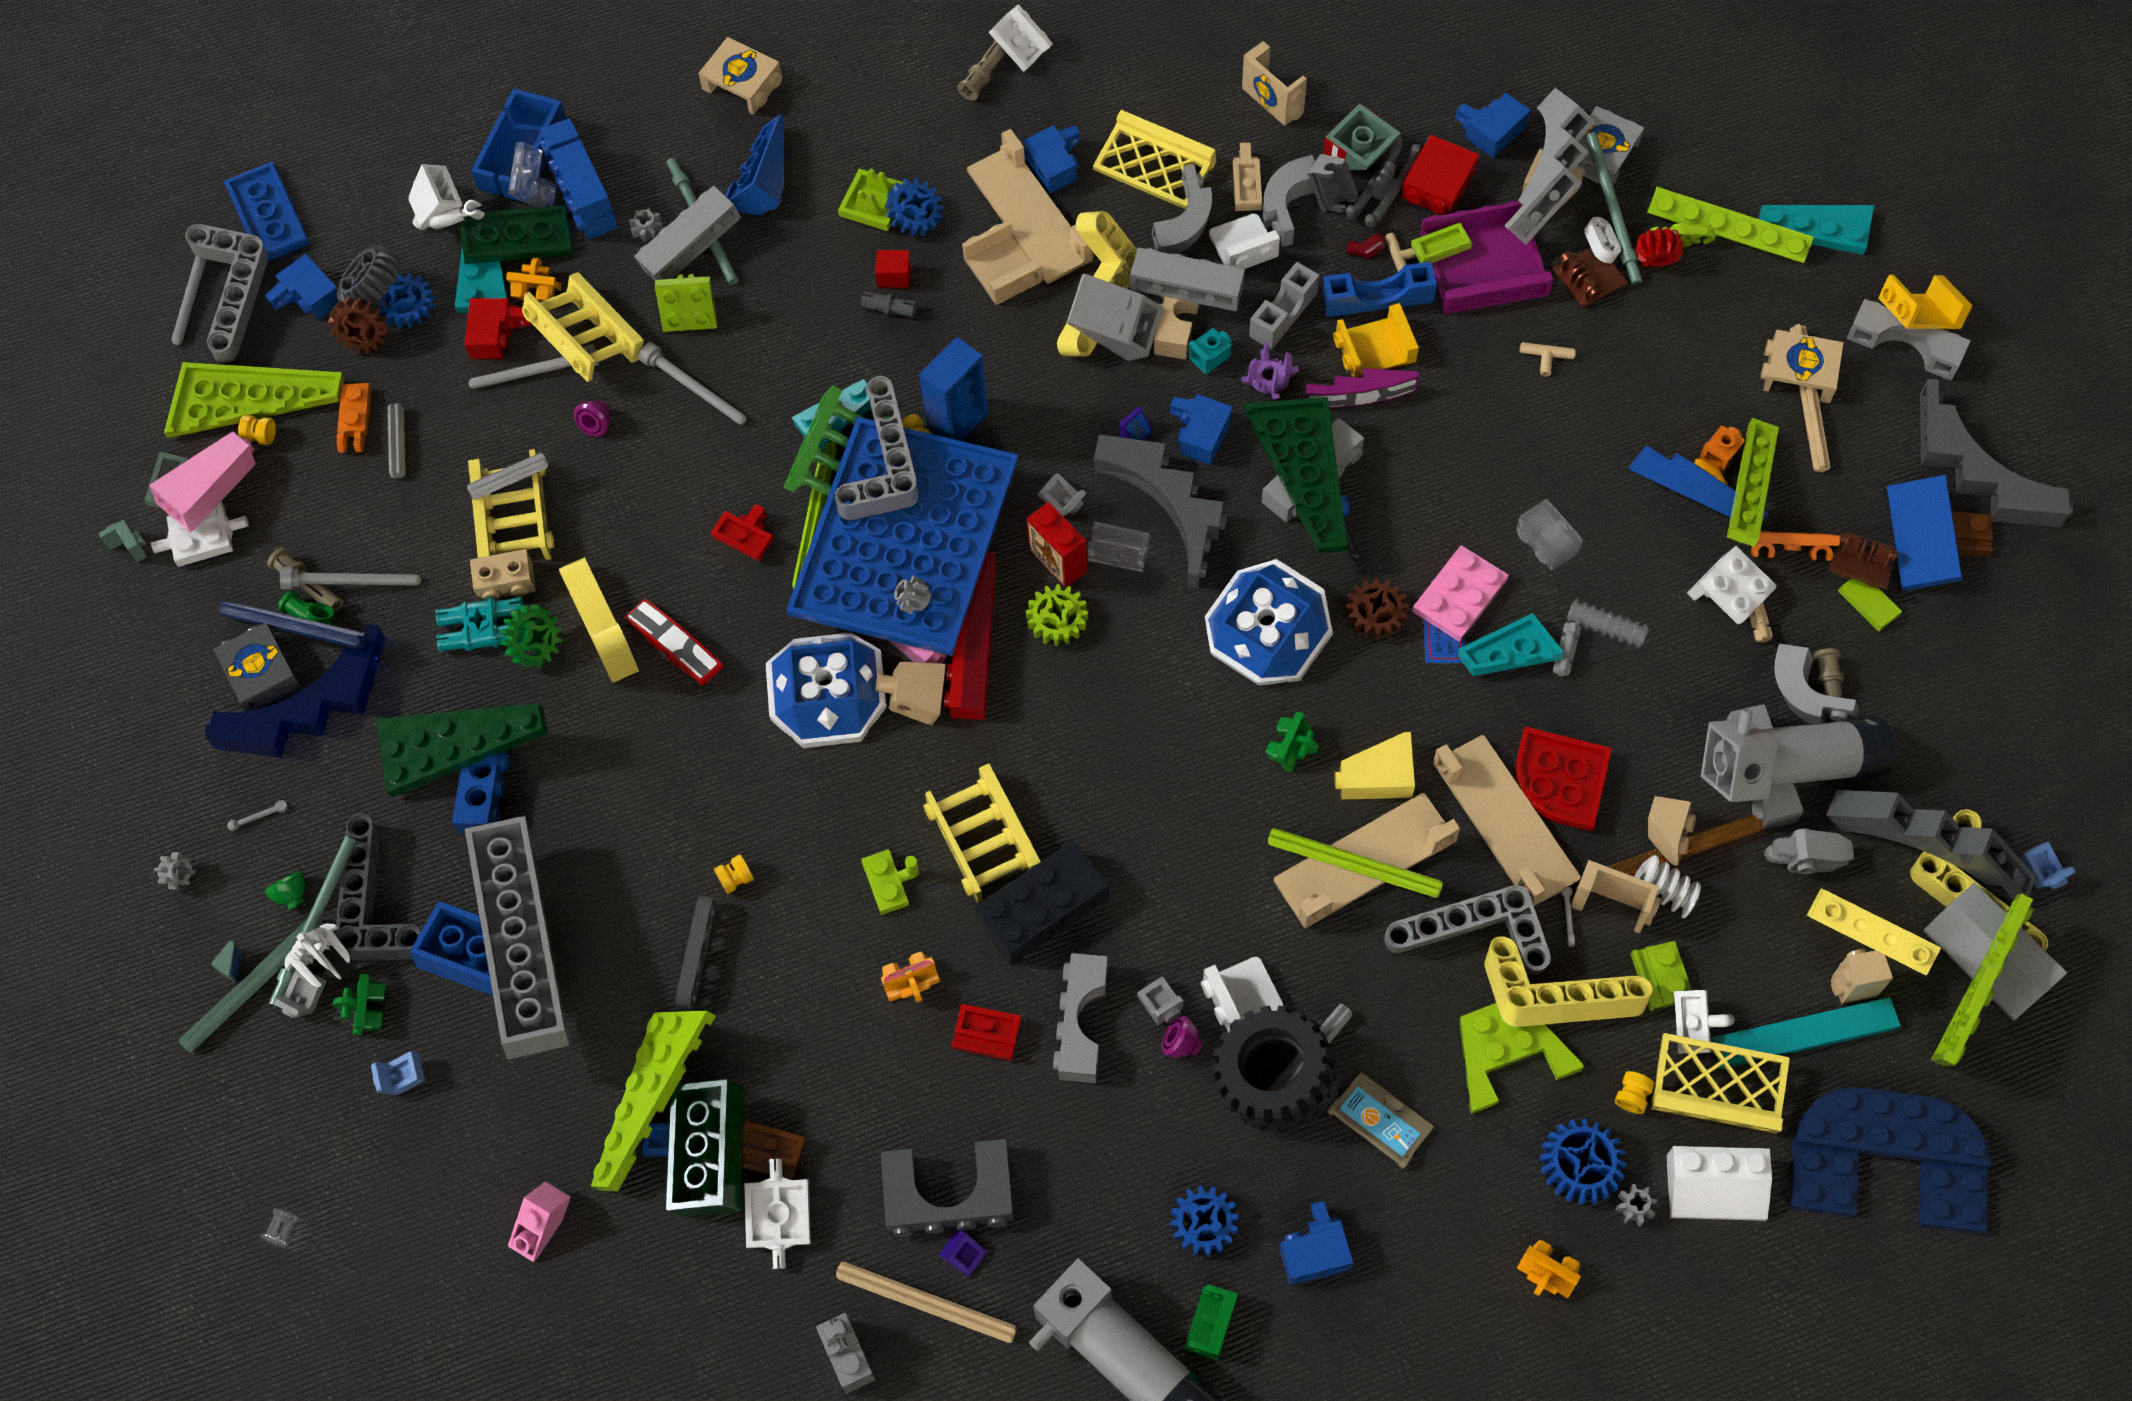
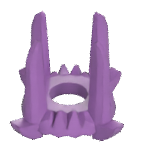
[1241,341,1299,400]

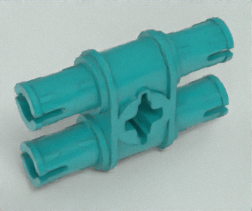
[435,597,524,652]

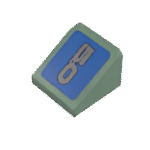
[211,940,243,984]

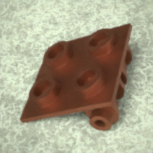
[1552,247,1628,308]
[1830,532,1898,589]

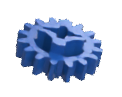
[885,178,944,236]
[374,273,435,329]
[1170,1186,1239,1257]

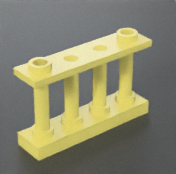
[522,272,644,382]
[468,449,555,560]
[923,764,1041,903]
[1807,888,1941,976]

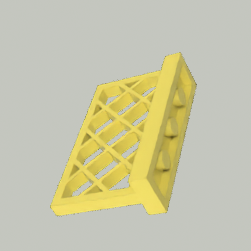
[1093,110,1217,209]
[1650,1033,1790,1134]

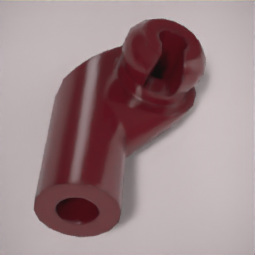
[1346,233,1386,258]

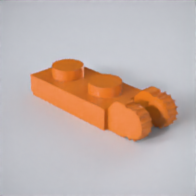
[336,383,372,453]

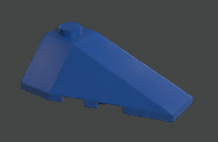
[725,114,784,216]

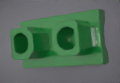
[1266,712,1319,772]
[333,974,385,1036]

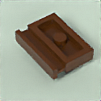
[1952,511,1993,557]
[742,1121,807,1180]

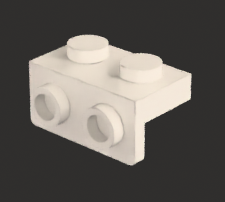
[989,5,1053,72]

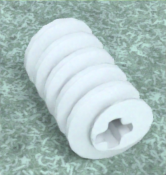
[1634,855,1701,918]

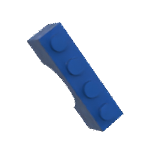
[1321,262,1437,317]

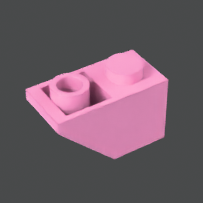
[508,1181,571,1262]

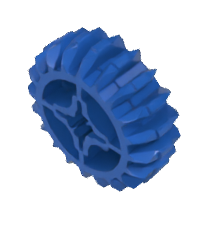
[1539,1119,1627,1205]

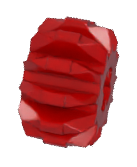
[1636,227,1684,268]

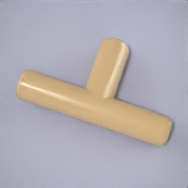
[1385,233,1417,272]
[1520,342,1576,376]

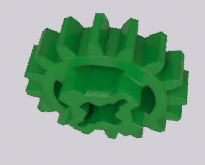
[500,605,562,667]

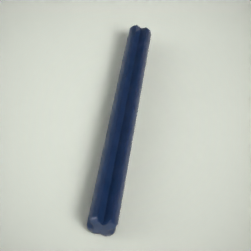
[219,601,366,649]

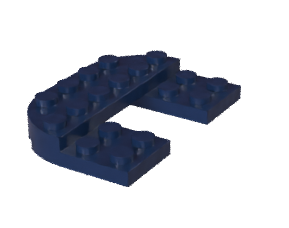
[1790,1088,1991,1235]

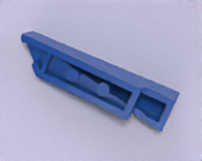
[1629,445,1768,522]

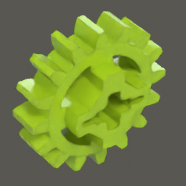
[1026,584,1088,646]

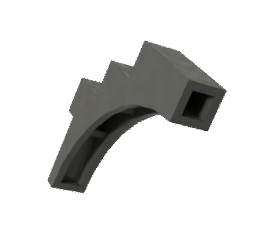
[1094,435,1228,588]

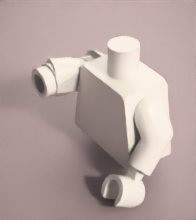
[409,164,485,230]

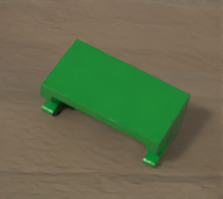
[1184,1285,1238,1361]

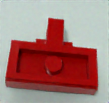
[711,504,774,562]

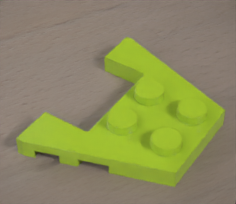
[1459,1003,1584,1114]

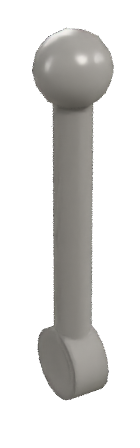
[227,800,288,831]
[1561,886,1575,946]

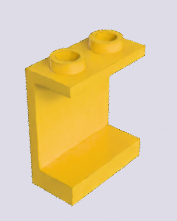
[1878,275,1973,329]
[1333,303,1419,378]

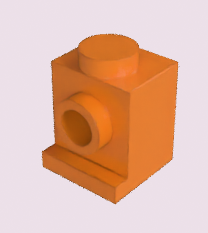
[1700,425,1745,474]

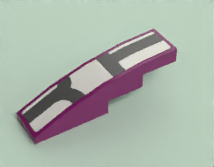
[1305,368,1419,408]

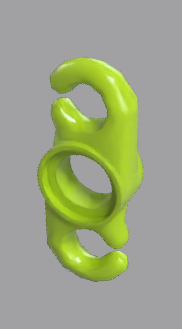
[1650,223,1716,248]

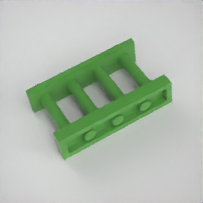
[783,385,891,496]

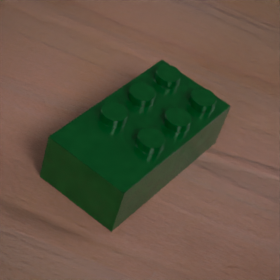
[666,1079,744,1217]

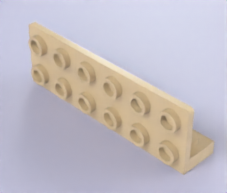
[967,129,1093,284]
[1433,735,1581,906]
[1274,793,1460,929]

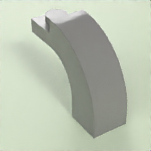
[1263,155,1315,247]
[1151,164,1212,254]
[1774,644,1861,724]

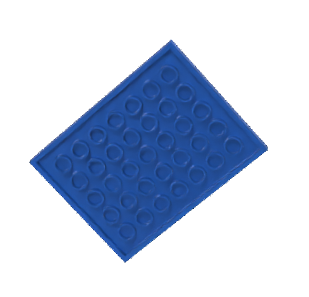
[786,417,1019,656]

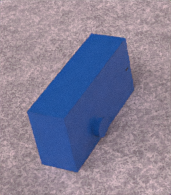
[919,337,989,441]
[410,901,493,996]

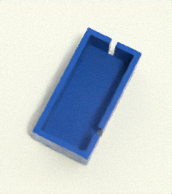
[471,88,567,203]
[540,118,618,240]

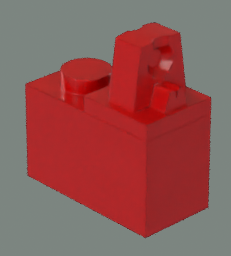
[464,298,531,359]

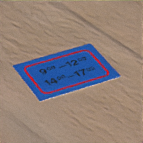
[1423,619,1465,663]

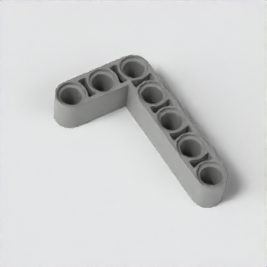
[185,224,268,364]
[835,376,919,520]
[1384,885,1551,975]

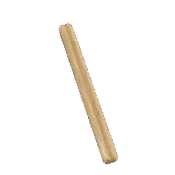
[1790,324,1831,473]
[836,1262,1017,1343]

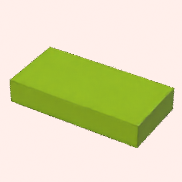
[1411,222,1472,263]
[1838,578,1902,632]

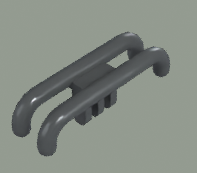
[1346,136,1421,228]

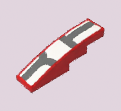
[624,599,724,686]

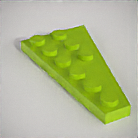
[164,362,345,438]
[1931,893,2034,1066]
[591,1011,716,1192]

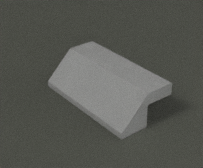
[1923,882,2067,1021]

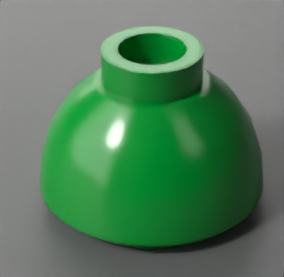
[265,870,306,910]

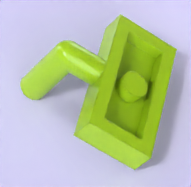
[861,849,919,915]

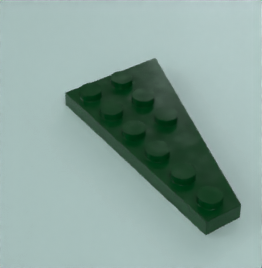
[1244,397,1347,553]
[376,704,548,797]

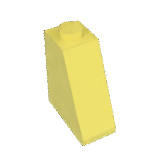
[1335,732,1415,800]

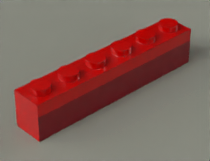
[944,552,997,720]

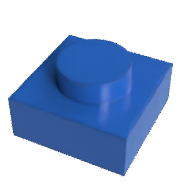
[642,1123,670,1157]

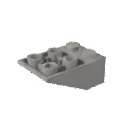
[1066,274,1163,361]

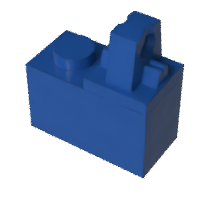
[1455,93,1530,158]
[1022,125,1081,194]
[265,254,339,320]
[1170,394,1233,465]
[1279,1201,1353,1286]

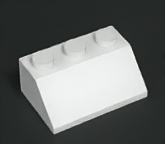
[1666,1146,1772,1221]

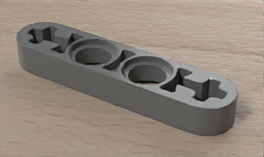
[676,895,716,1009]

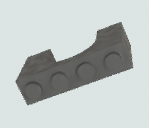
[881,1139,1014,1237]

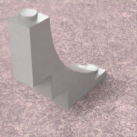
[1505,88,1596,245]

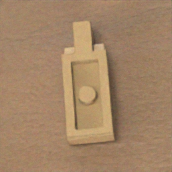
[1233,143,1262,211]

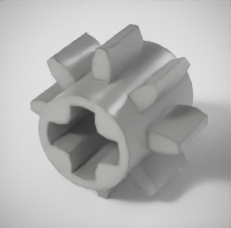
[629,208,663,243]
[894,576,931,615]
[154,852,195,889]
[1616,1184,1658,1226]

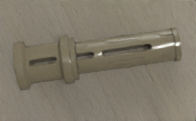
[957,40,1006,101]
[267,547,343,613]
[1813,648,1844,723]

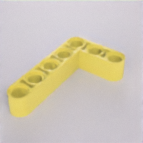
[1057,211,1137,357]
[559,557,639,683]
[1910,809,2048,951]
[1484,936,1653,1027]

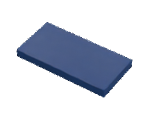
[224,161,311,261]
[1887,475,1963,591]

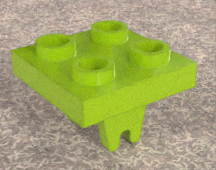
[838,169,903,231]
[655,274,718,332]

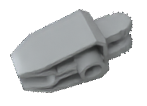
[1764,829,1854,875]

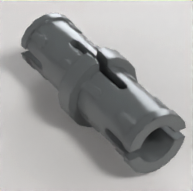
[860,291,917,318]

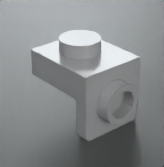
[1037,473,1086,516]
[274,969,327,1018]
[1137,976,1183,1025]

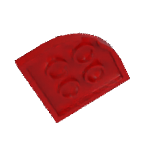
[1516,726,1612,832]

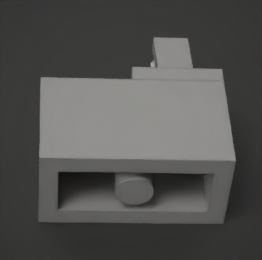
[816,1313,875,1394]

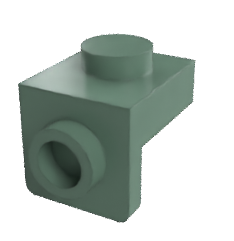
[99,519,147,563]

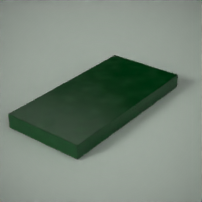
[459,205,573,264]

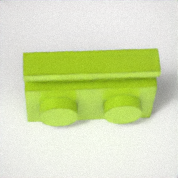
[1631,941,1692,1011]

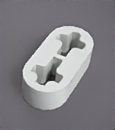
[1584,217,1621,263]

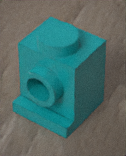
[1188,328,1232,375]

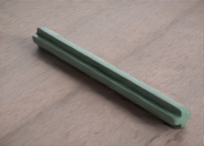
[179,919,324,1052]

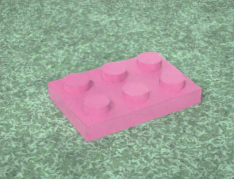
[1412,545,1509,642]

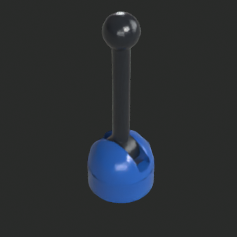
[1341,495,1362,561]

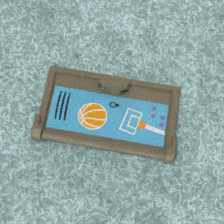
[1327,1071,1435,1169]

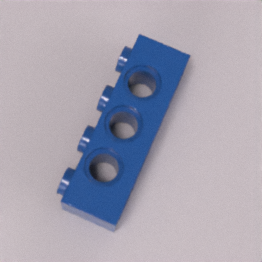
[452,750,510,834]

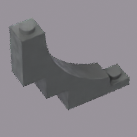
[1920,379,2073,528]
[1826,790,2036,900]

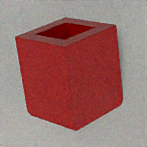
[875,250,911,288]

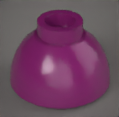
[573,401,611,437]
[1162,1016,1203,1058]

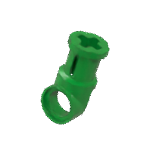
[278,590,334,625]

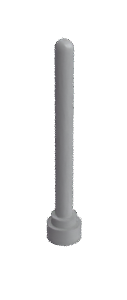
[171,239,206,345]
[638,342,747,425]
[469,344,600,389]
[280,566,421,589]

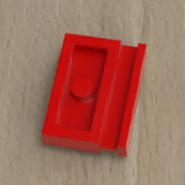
[951,1004,1022,1061]

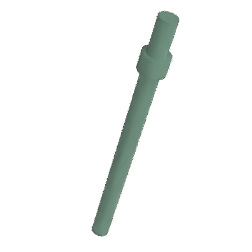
[1586,132,1642,285]
[666,158,739,285]
[269,836,357,1006]

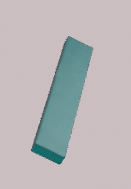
[1711,997,1901,1070]

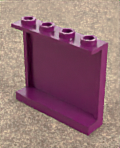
[1420,201,1553,314]

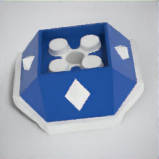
[1205,559,1333,686]
[766,633,887,748]

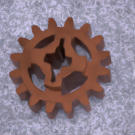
[327,297,390,354]
[1345,578,1409,640]

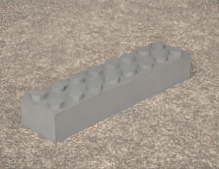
[465,816,570,1060]

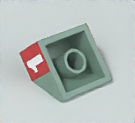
[1323,104,1401,170]

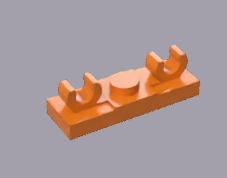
[1751,531,1840,561]

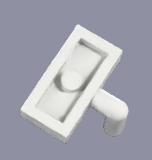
[1674,990,1735,1054]

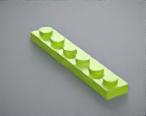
[1647,187,1814,264]
[1727,418,1779,547]

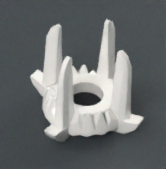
[284,924,350,987]

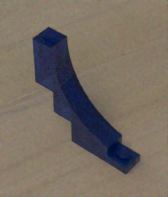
[205,624,386,758]

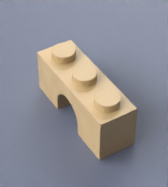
[1153,296,1199,360]

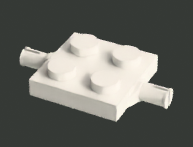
[151,501,249,567]
[744,1159,811,1269]

